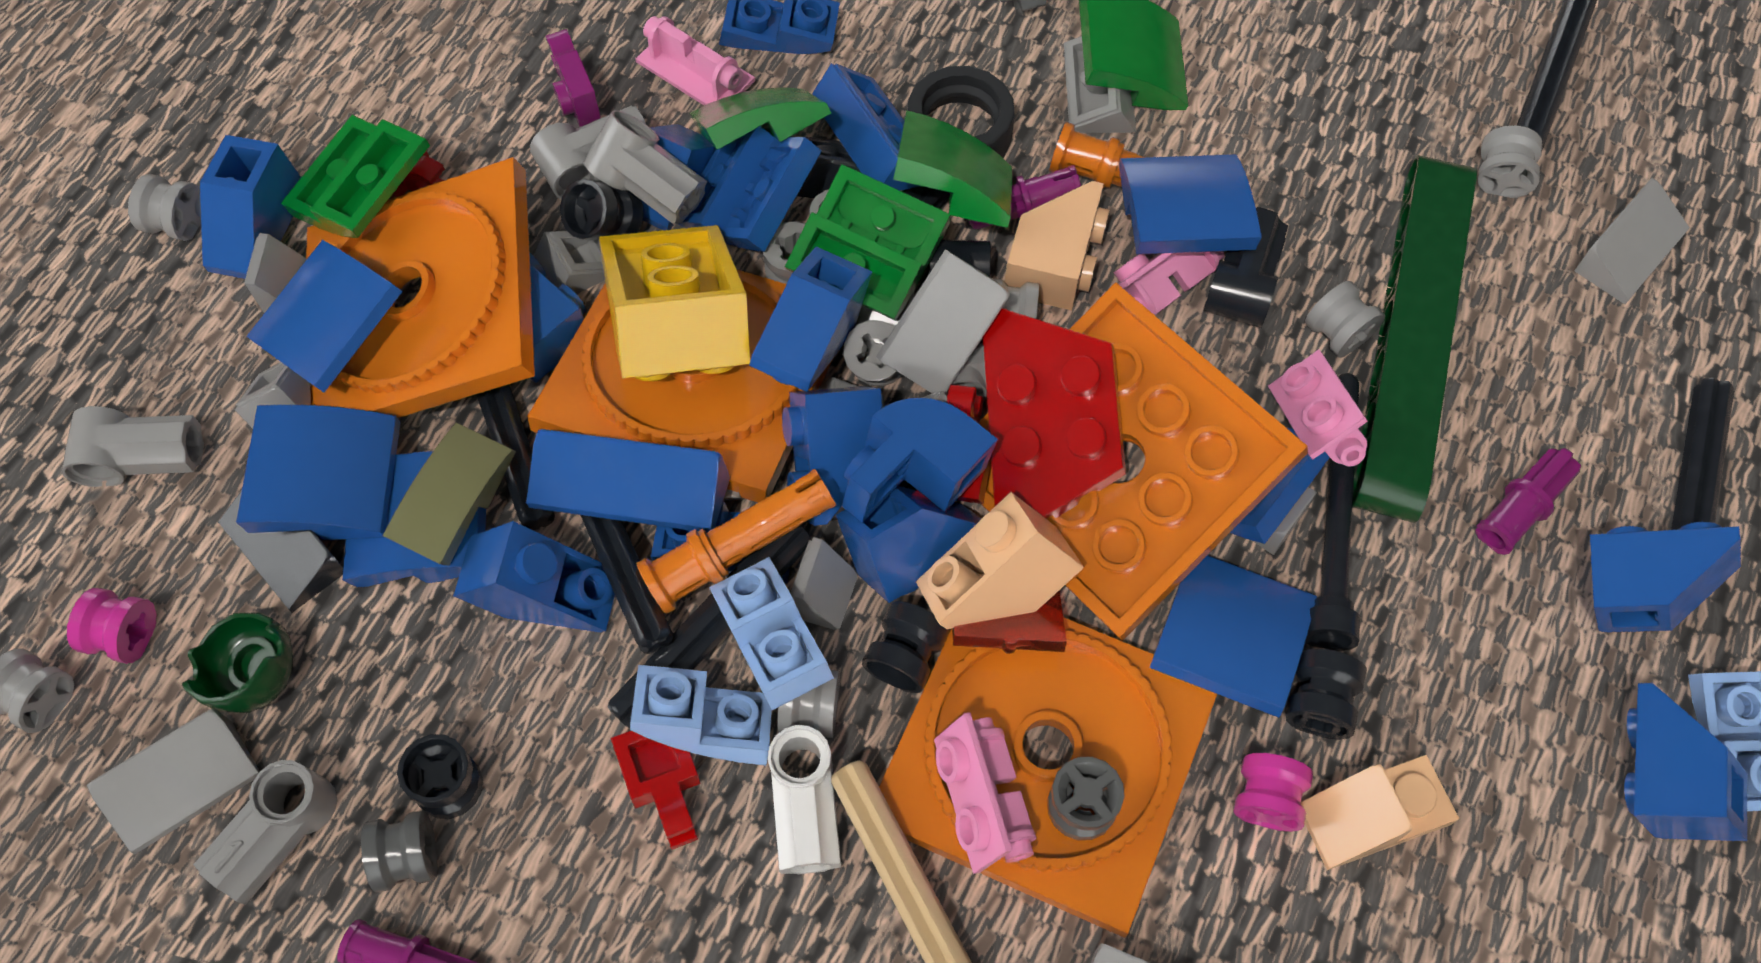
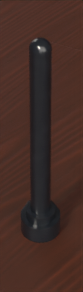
[1305,373,1360,651]

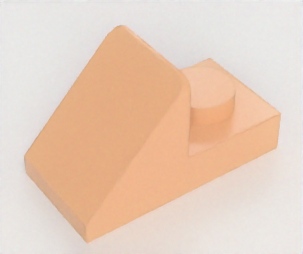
[1301,755,1459,871]

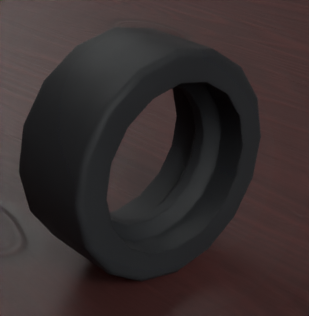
[907,66,1015,158]

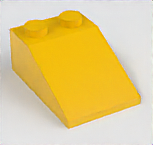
[599,225,750,381]

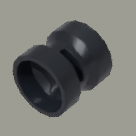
[560,179,644,240]
[862,601,950,693]
[1286,649,1367,740]
[397,734,483,819]

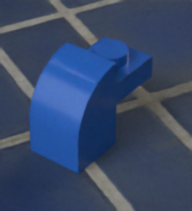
[842,398,998,523]

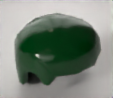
[182,613,293,713]

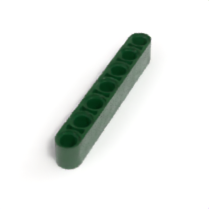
[1353,155,1477,523]

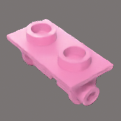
[636,16,755,106]
[1102,251,1224,315]
[1268,349,1368,466]
[934,713,1036,874]

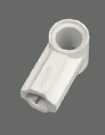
[768,725,841,874]

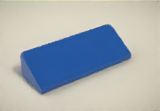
[812,63,920,191]
[526,429,730,533]

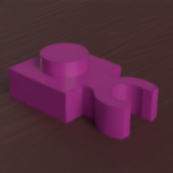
[545,29,601,127]

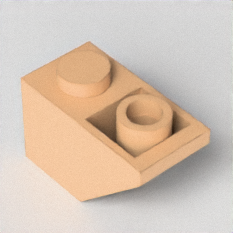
[1005,181,1110,310]
[916,492,1084,629]

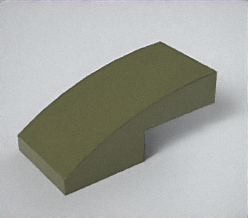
[383,423,516,566]

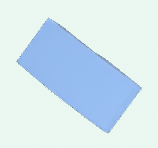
[709,557,834,710]
[630,665,772,766]
[1688,671,1761,811]

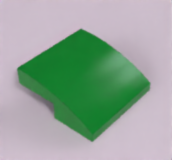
[1079,0,1189,111]
[690,87,831,150]
[893,110,1012,228]
[281,115,430,238]
[784,164,951,321]

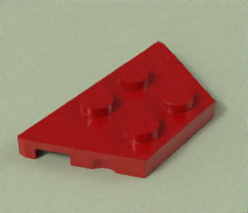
[983,308,1126,519]

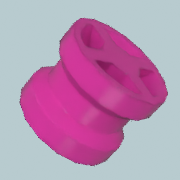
[67,588,157,664]
[1233,753,1313,832]

